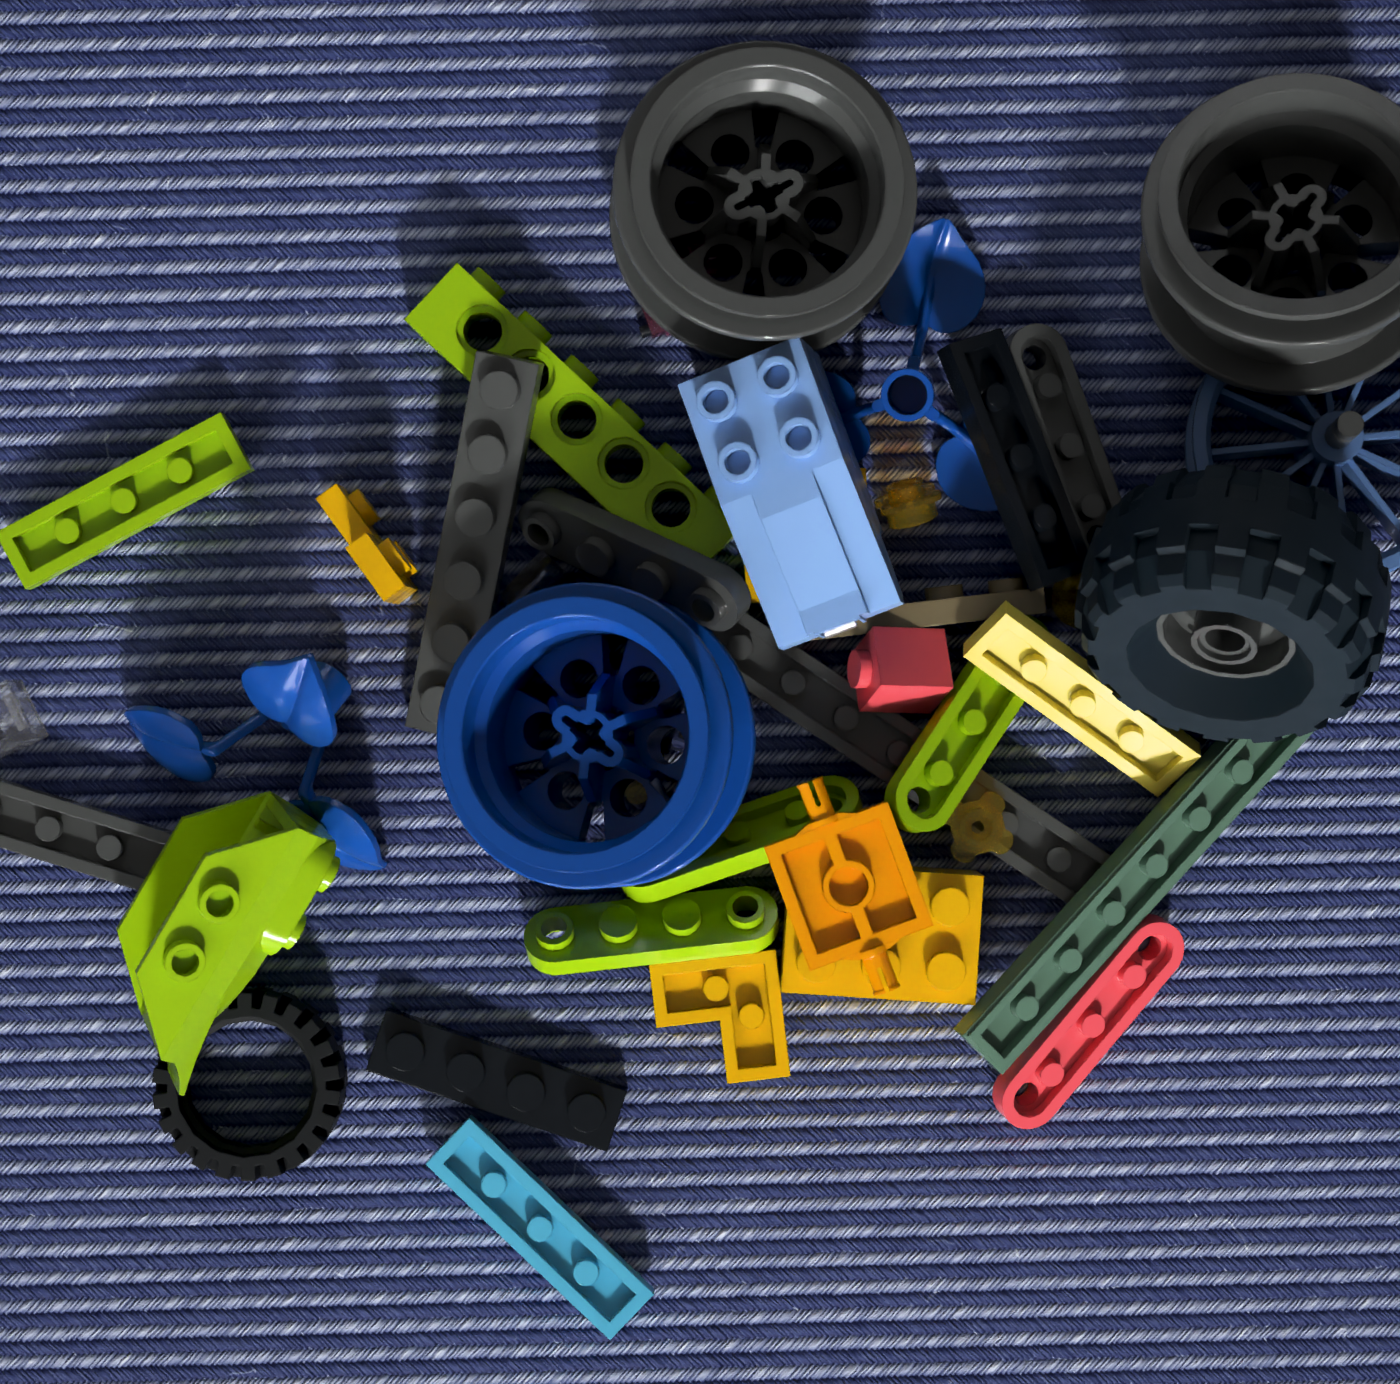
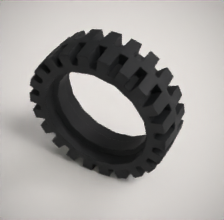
[152,987,348,1181]

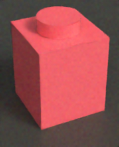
[847,626,954,714]

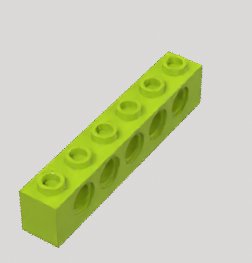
[404,263,733,559]

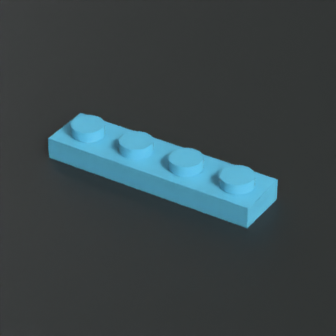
[425,1114,654,1340]

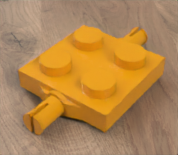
[764,776,934,996]

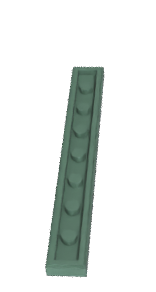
[953,732,1313,1075]

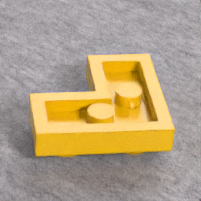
[315,483,418,605]
[649,947,791,1084]

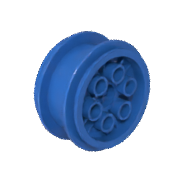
[436,582,756,890]

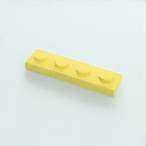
[963,600,1202,797]

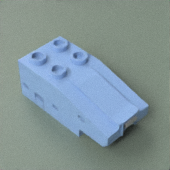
[678,338,905,650]

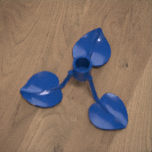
[824,218,998,511]
[123,653,389,870]

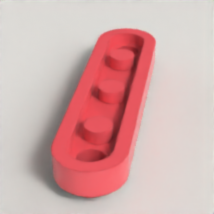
[992,914,1184,1129]

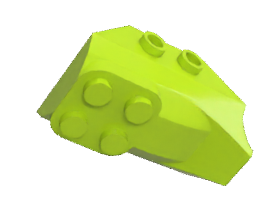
[116,791,340,1096]

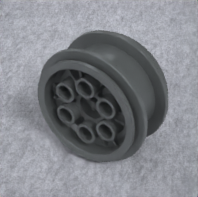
[609,40,917,361]
[1139,73,1400,396]

